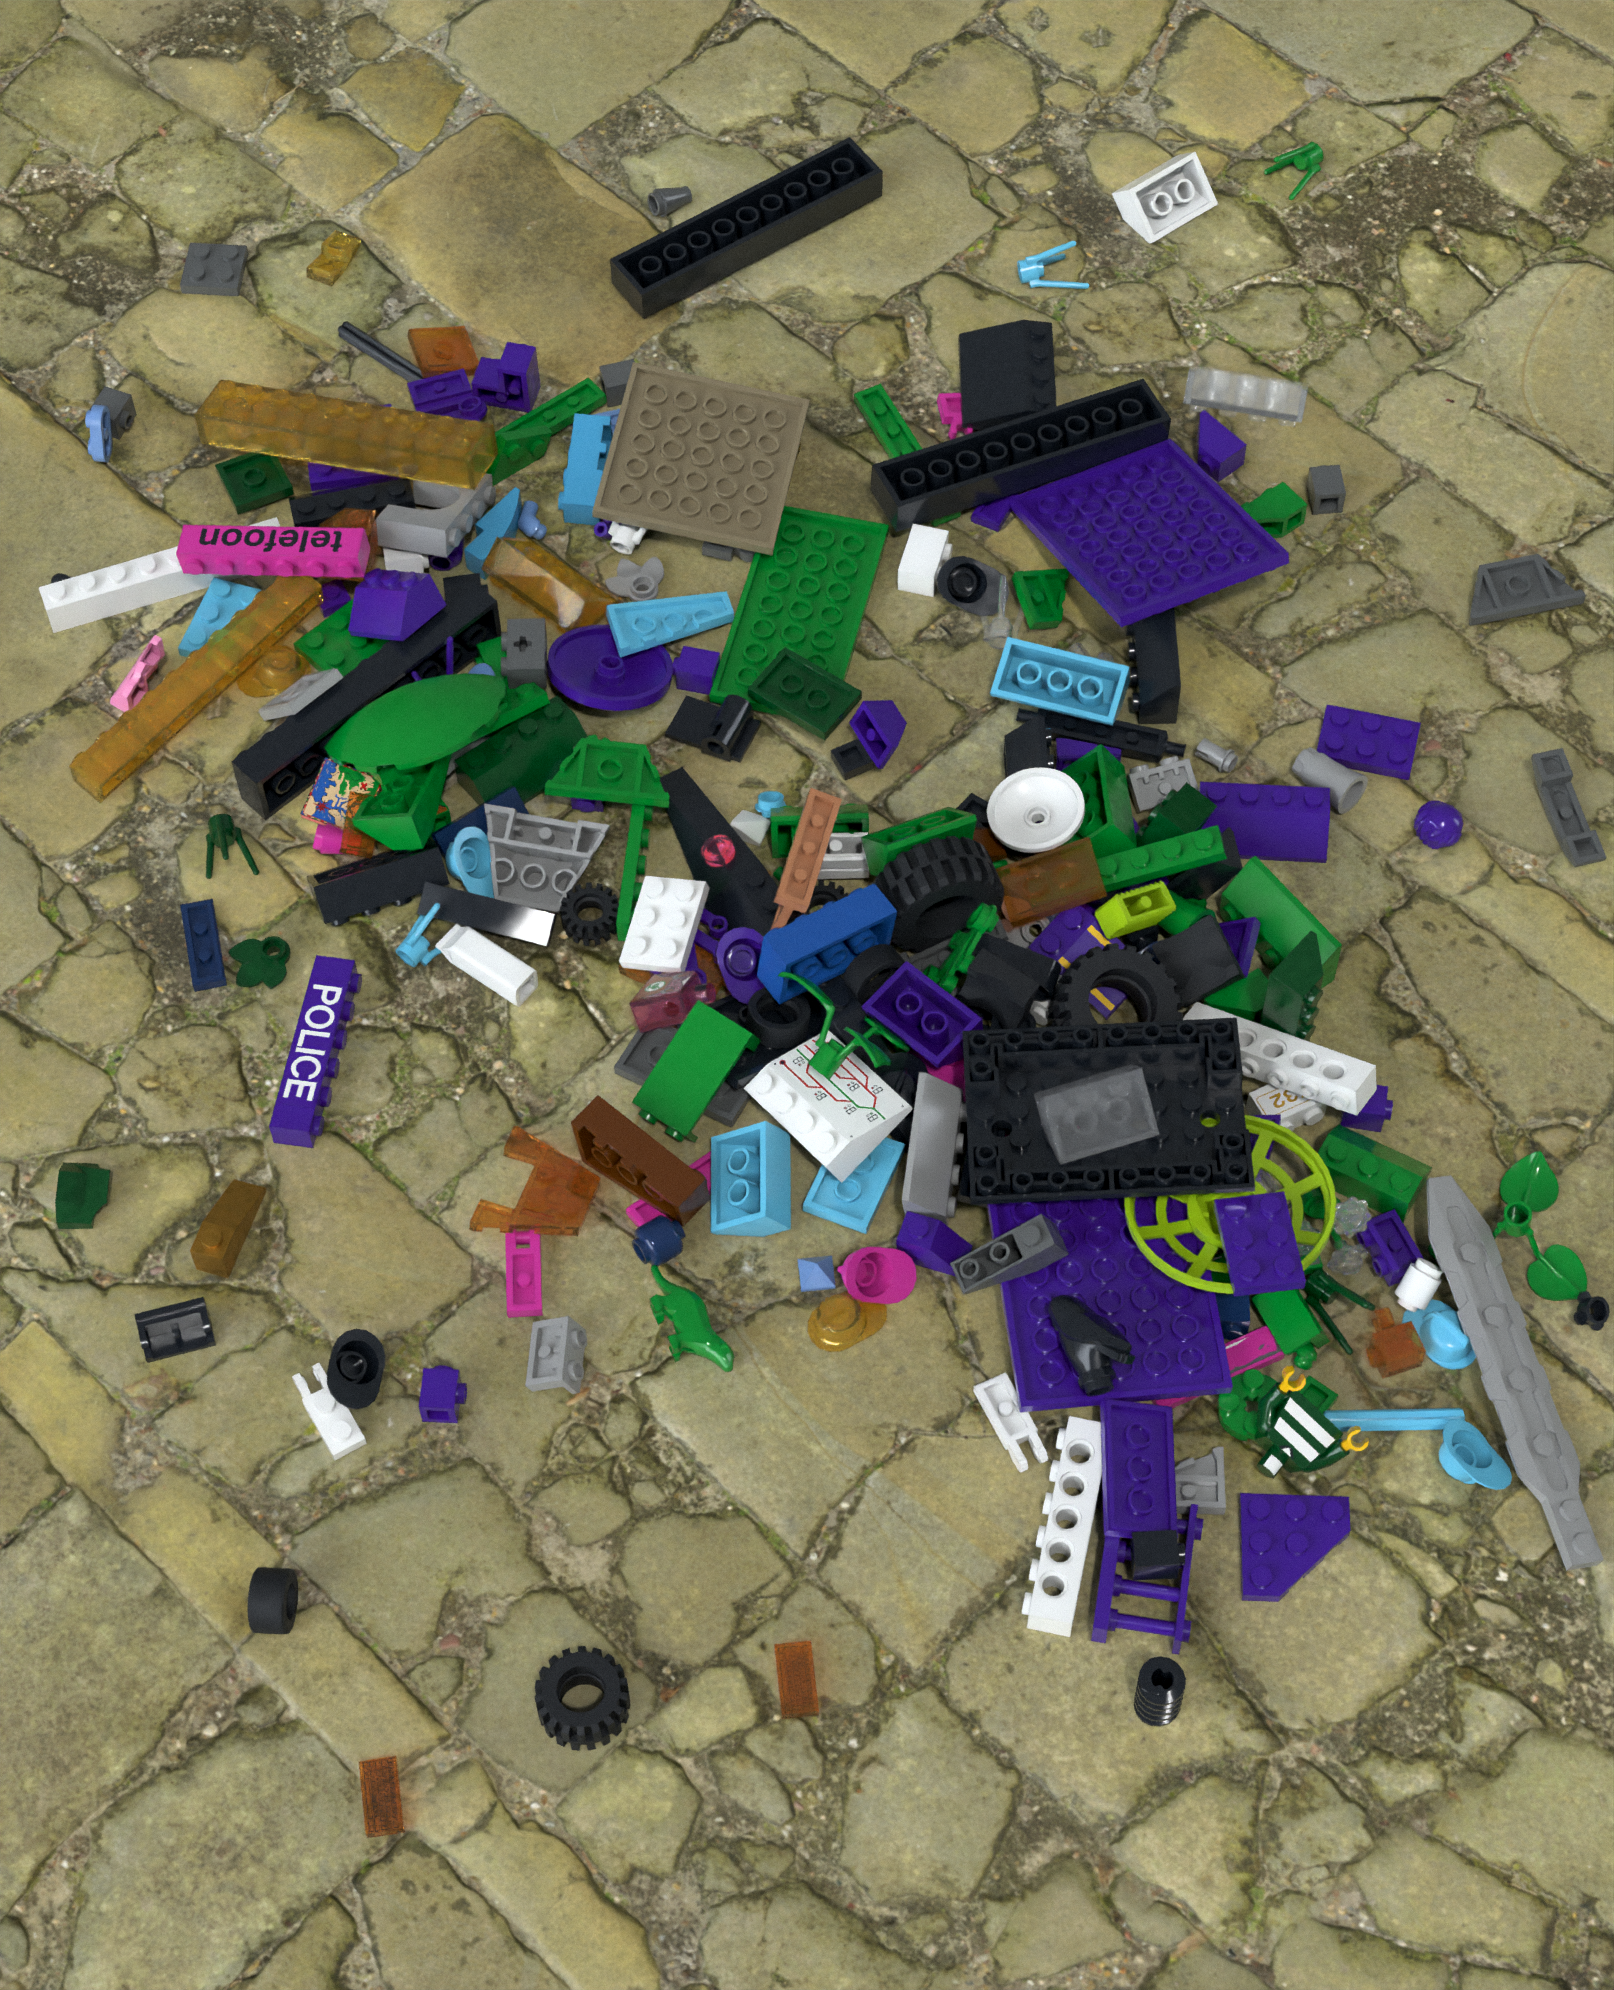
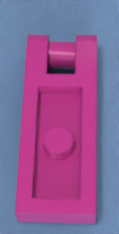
[505,1226,543,1318]

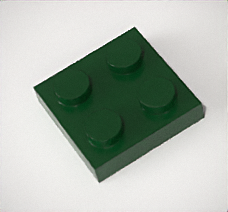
[215,445,294,515]

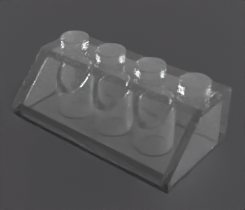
[1183,365,1310,427]

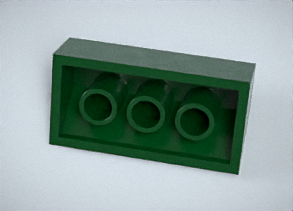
[454,695,587,805]
[1261,931,1324,1042]

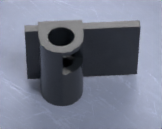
[665,695,761,763]

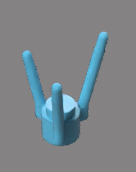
[1017,241,1089,289]
[396,903,442,967]

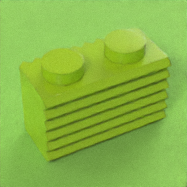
[1095,880,1176,939]

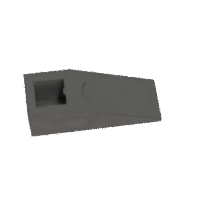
[950,1214,1069,1295]

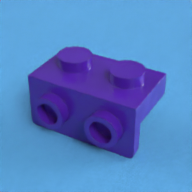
[1355,1209,1424,1287]

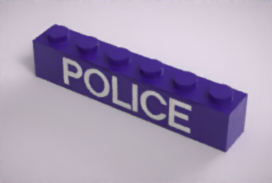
[269,955,362,1148]

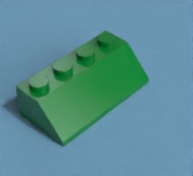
[1060,744,1137,863]
[1219,856,1342,989]

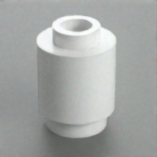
[1394,1258,1443,1312]

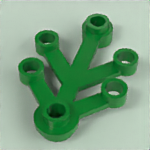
[923,903,999,994]

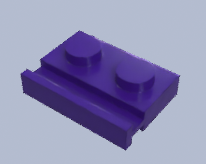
[407,368,473,422]

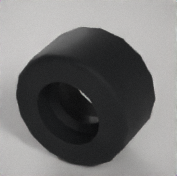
[247,1567,298,1634]

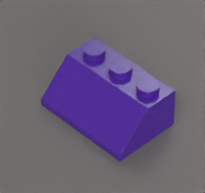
[348,568,447,642]
[861,961,983,1068]

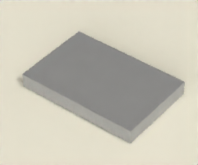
[258,668,343,721]

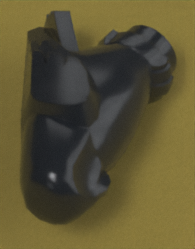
[1048,1295,1136,1397]

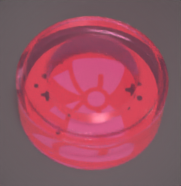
[701,835,736,867]

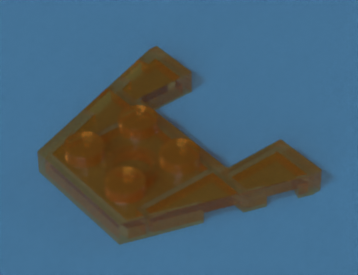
[469,1126,601,1236]

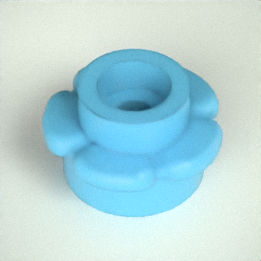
[755,791,787,818]

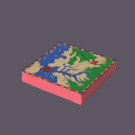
[300,757,382,837]

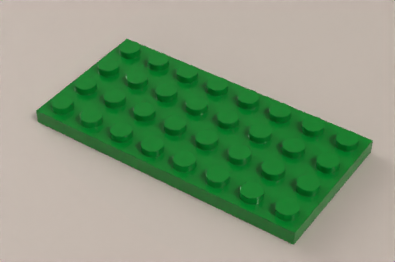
[709,506,889,716]

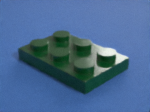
[748,647,862,741]

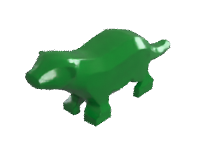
[650,1265,735,1372]

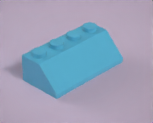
[990,637,1130,726]

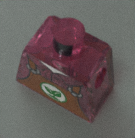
[629,971,716,1033]

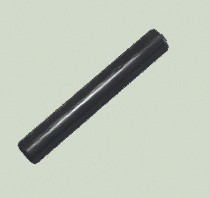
[338,321,431,382]

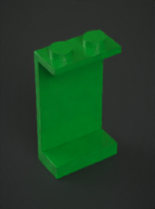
[632,1000,761,1143]

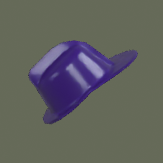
[716,927,765,1005]

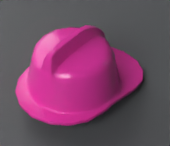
[837,1246,917,1304]

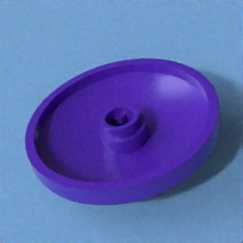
[547,625,673,711]

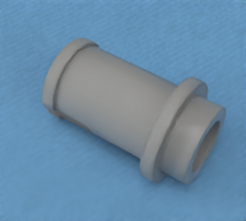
[1195,738,1238,773]

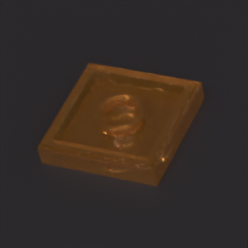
[407,326,479,378]

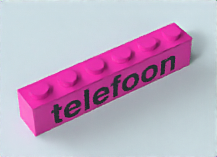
[176,525,371,578]

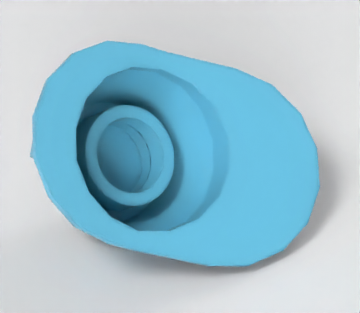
[445,826,494,898]
[1402,1299,1476,1370]
[1438,1419,1512,1490]

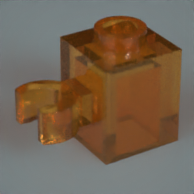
[1366,1307,1426,1379]

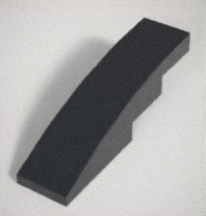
[417,882,557,947]

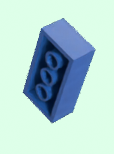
[757,883,897,1004]

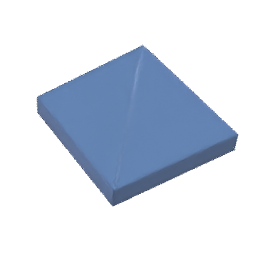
[798,1256,836,1292]

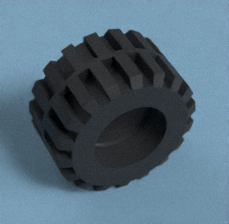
[535,1646,630,1751]

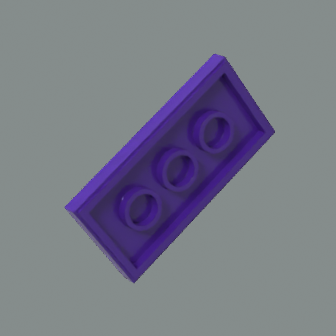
[1100,1398,1178,1539]

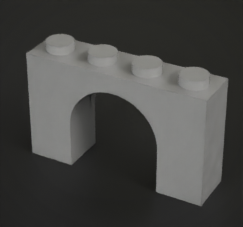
[376,463,496,558]

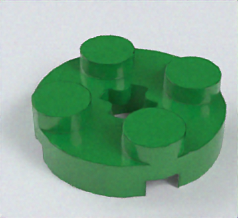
[1217,1369,1277,1442]

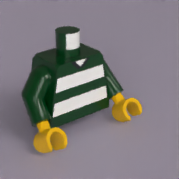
[1254,1366,1369,1478]

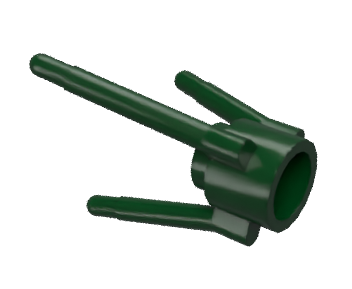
[206,814,259,879]
[1303,1268,1376,1355]

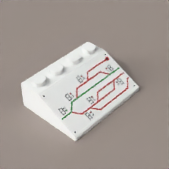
[744,1030,913,1183]

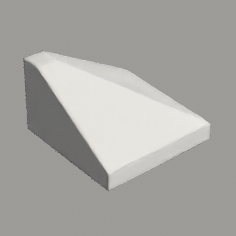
[730,810,771,847]

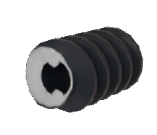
[1134,1656,1186,1727]

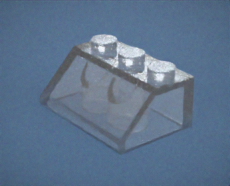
[1034,1064,1160,1164]

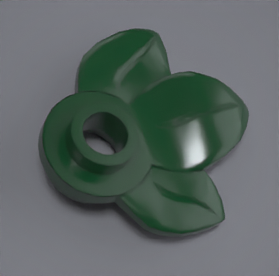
[228,936,291,989]

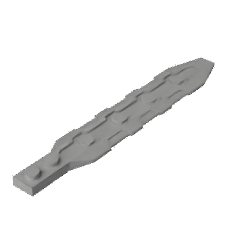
[1426,1175,1604,1571]

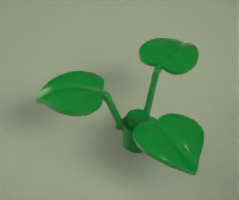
[778,972,910,1080]
[1428,1151,1587,1301]

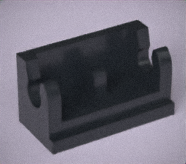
[134,1297,216,1363]

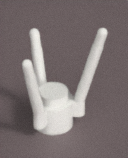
[608,521,648,555]

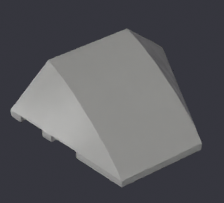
[484,803,610,914]

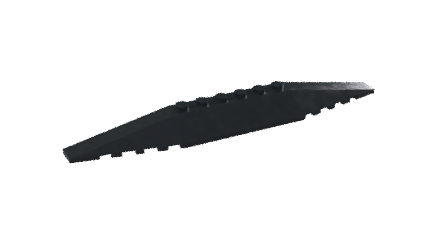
[660,767,913,1154]

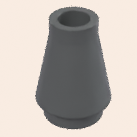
[648,186,692,217]

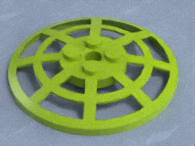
[1124,1115,1336,1294]

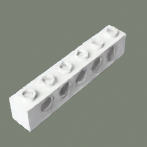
[1183,1002,1377,1116]
[1022,1416,1102,1637]

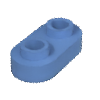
[85,404,112,463]

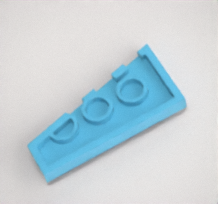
[606,591,734,658]

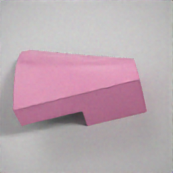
[110,635,165,716]

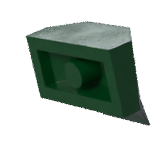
[55,1162,110,1229]

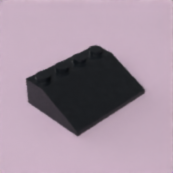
[958,320,1057,430]

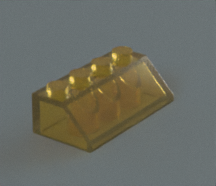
[481,537,619,633]

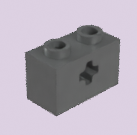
[501,618,547,689]

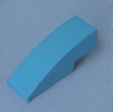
[464,487,522,580]

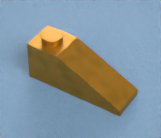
[190,1179,267,1279]

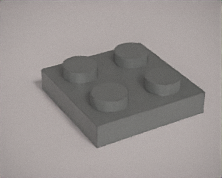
[180,243,248,296]

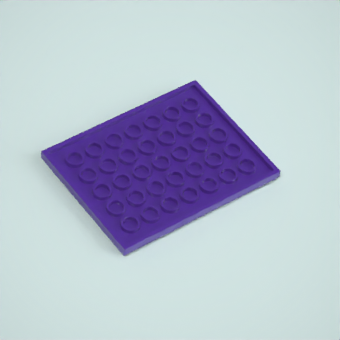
[1009,439,1289,627]
[987,1196,1233,1413]

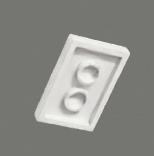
[619,876,710,974]

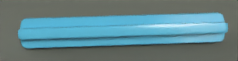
[1323,1408,1465,1432]

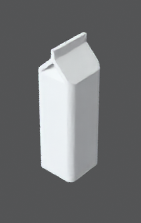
[435,924,538,1007]

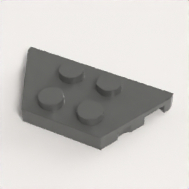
[1469,554,1586,626]

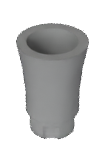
[1292,747,1368,814]

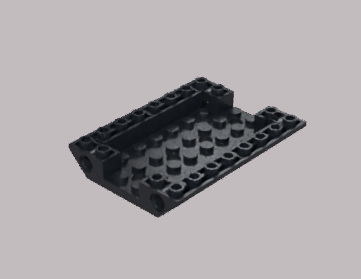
[962,1017,1255,1205]

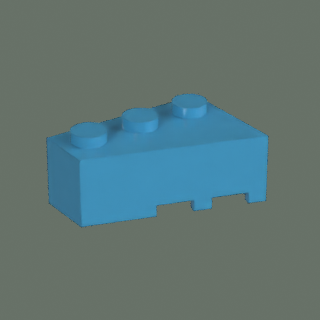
[558,413,612,525]

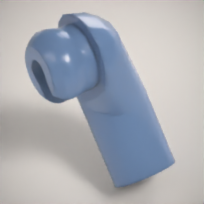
[518,501,547,540]

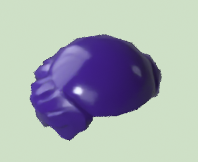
[1413,801,1464,849]

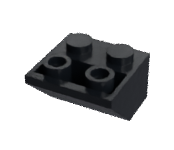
[1003,715,1054,779]

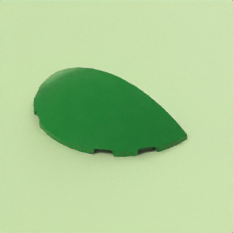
[324,673,507,773]

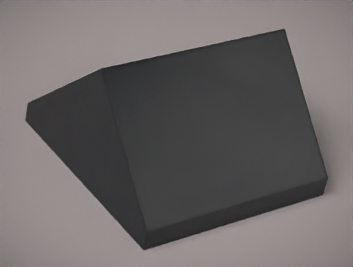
[1166,827,1243,901]

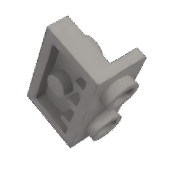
[1126,756,1199,813]
[525,1316,587,1394]

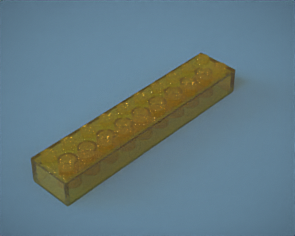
[194,380,498,490]

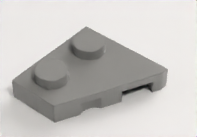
[1175,1447,1226,1515]

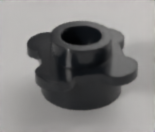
[1574,1291,1610,1331]

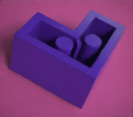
[471,342,541,413]

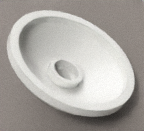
[987,767,1085,853]

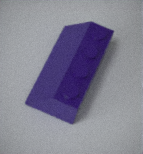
[1199,781,1330,863]

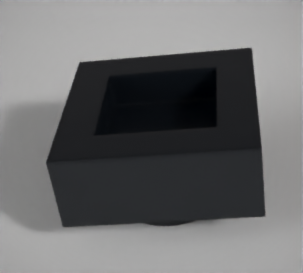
[831,738,873,780]

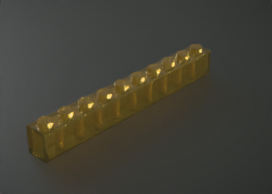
[69,576,324,803]

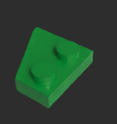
[485,425,553,486]
[1011,568,1069,630]

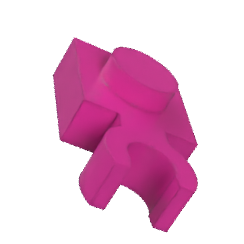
[937,393,973,440]

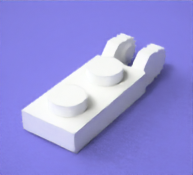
[292,1363,367,1460]
[973,1373,1048,1472]

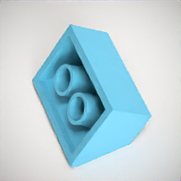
[711,1121,791,1237]

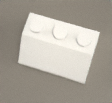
[1112,152,1218,243]

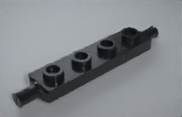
[1016,708,1186,763]

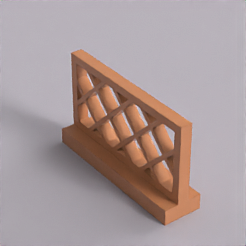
[771,788,842,930]

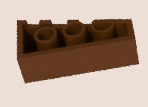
[571,1095,710,1227]

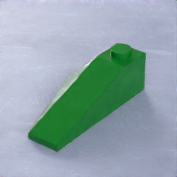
[352,754,452,851]

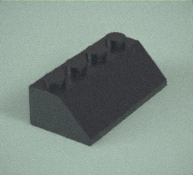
[288,474,416,534]
[1125,607,1181,724]
[306,838,450,926]

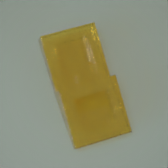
[306,230,361,286]

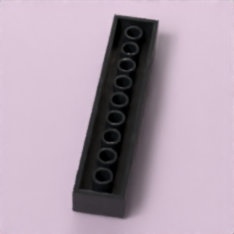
[610,137,883,319]
[870,379,1171,532]
[231,580,502,820]

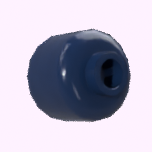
[632,1215,686,1266]

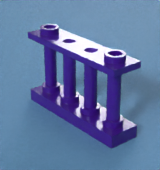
[1091,1504,1203,1655]

